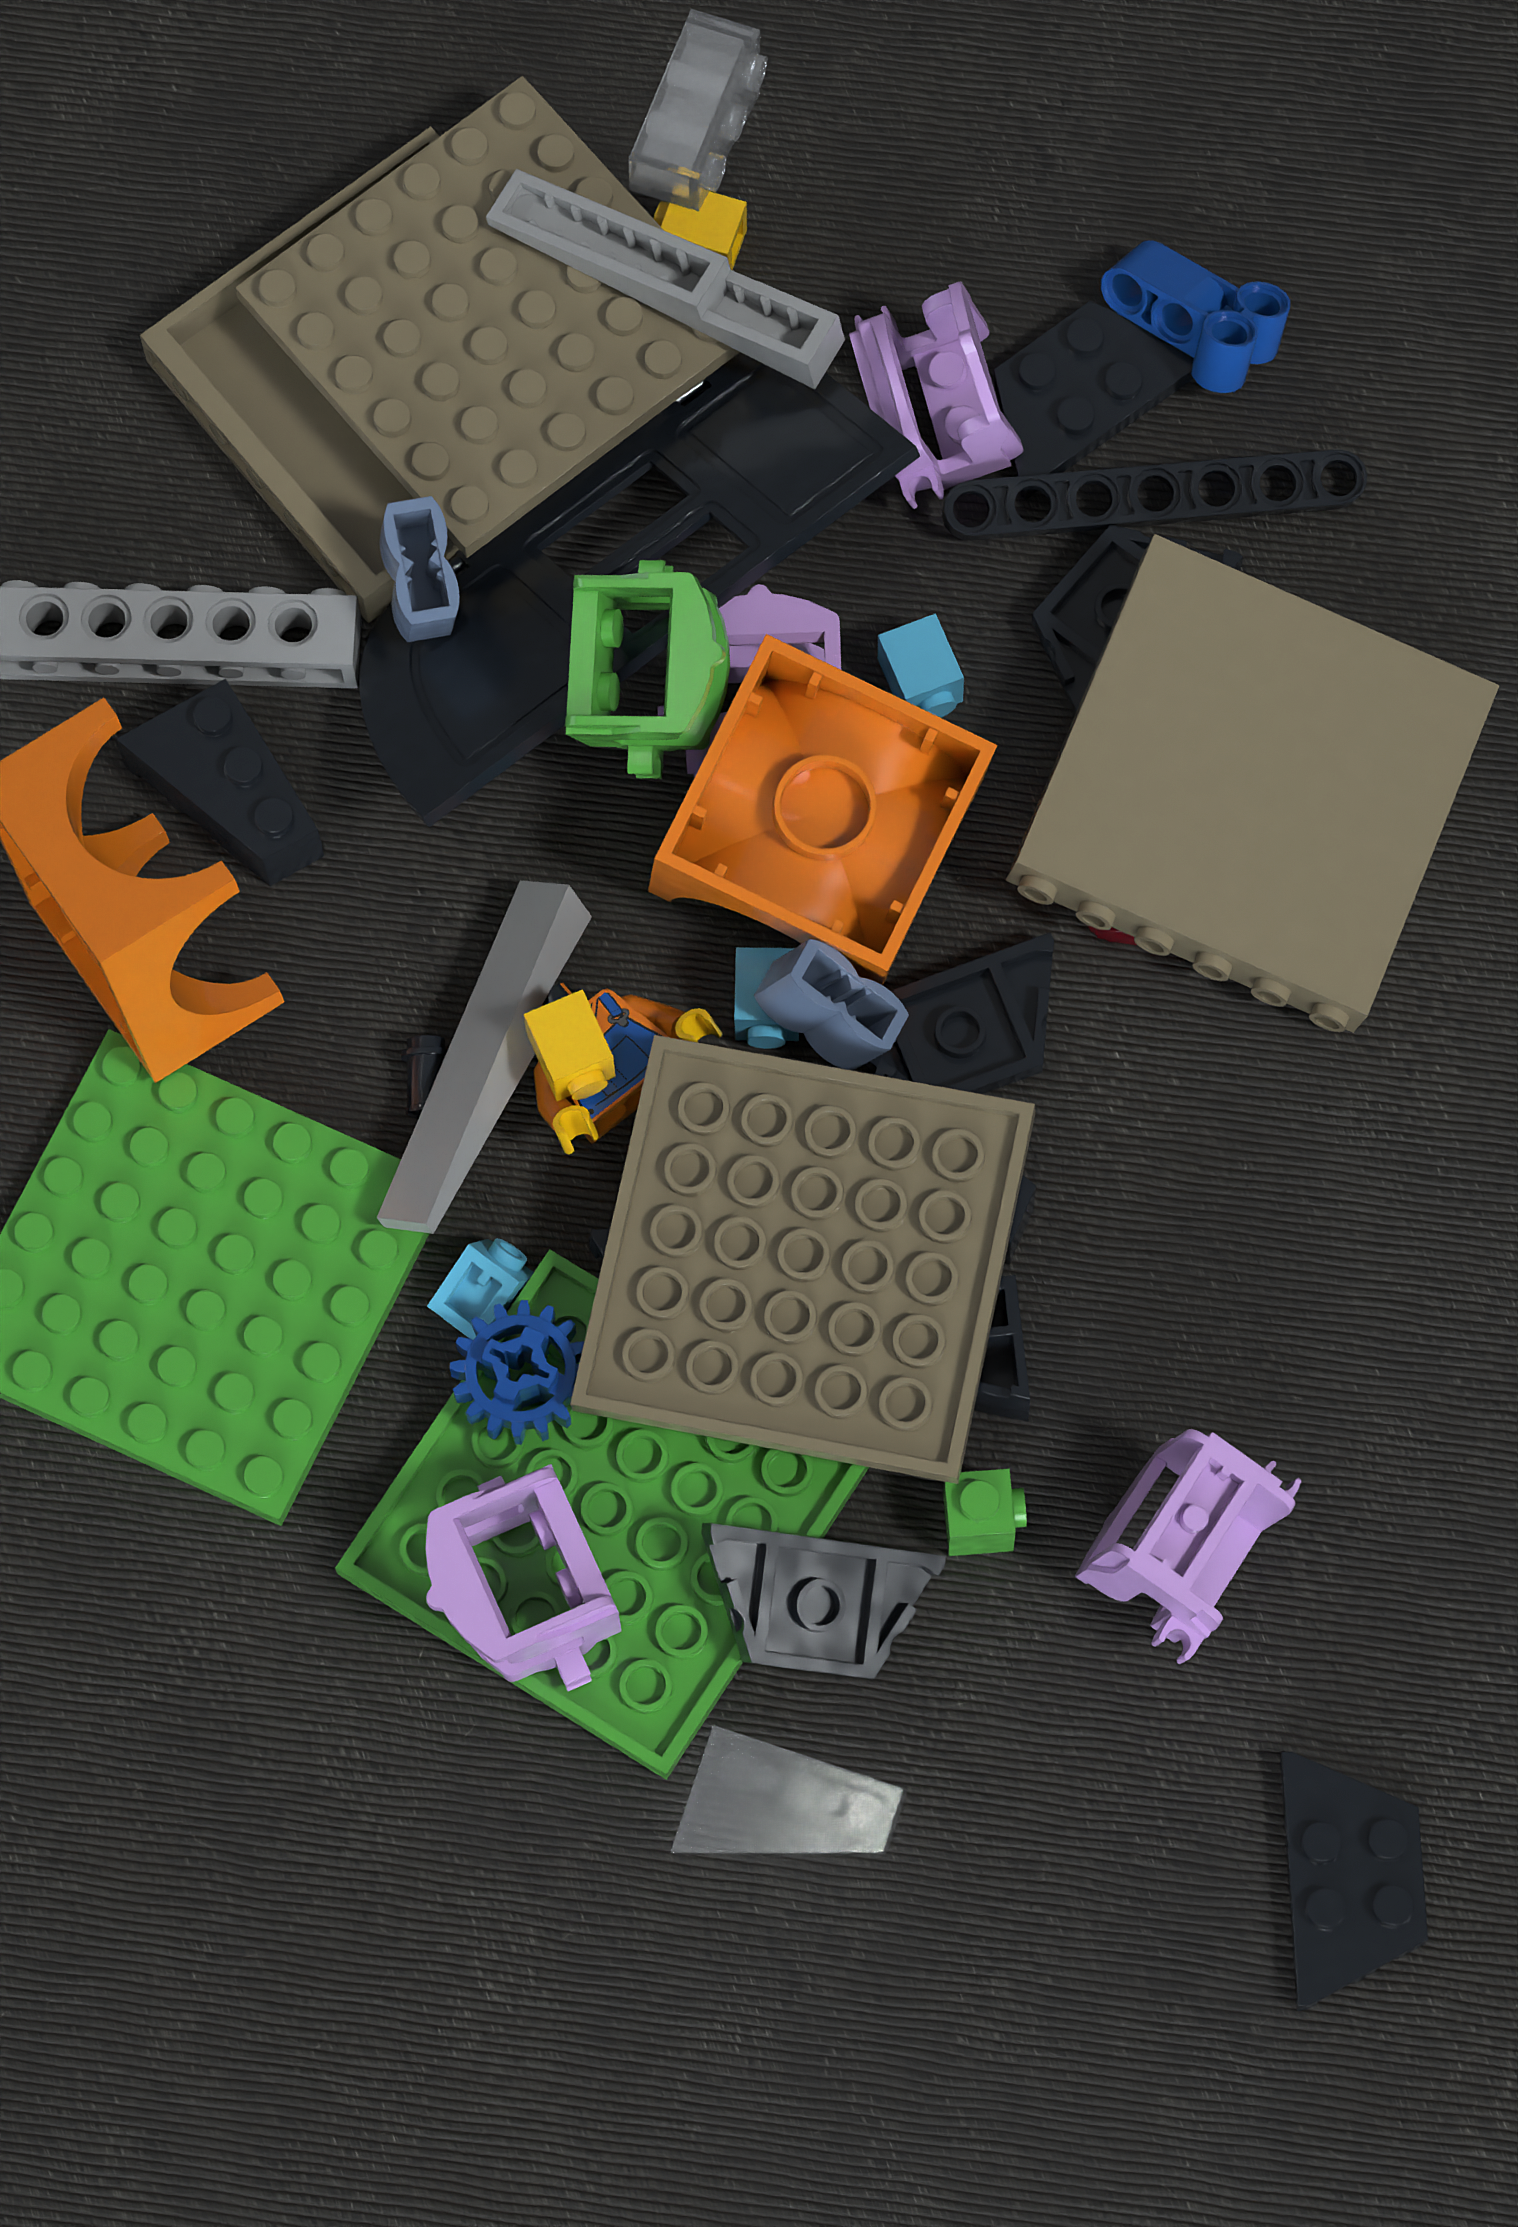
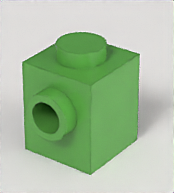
[943,1468,1027,1556]

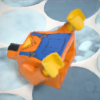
[533,983,722,1155]

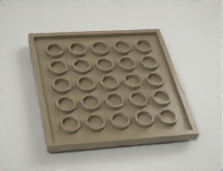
[235,76,739,558]
[570,1035,1036,1484]

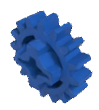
[450,1300,584,1445]

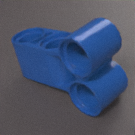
[1101,240,1290,393]

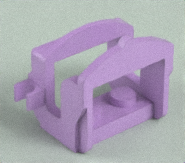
[849,281,1023,509]
[657,584,841,777]
[1075,1429,1301,1664]
[425,1464,622,1691]

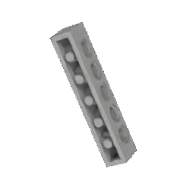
[0,580,362,688]

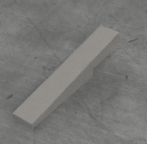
[486,169,845,389]
[377,880,592,1234]

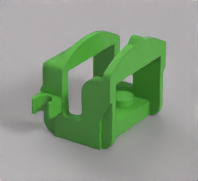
[565,560,730,779]

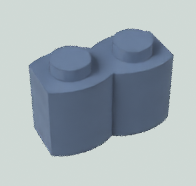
[380,496,459,642]
[754,939,909,1071]

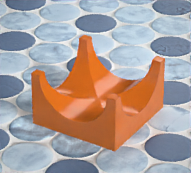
[648,634,997,985]
[0,697,285,1083]

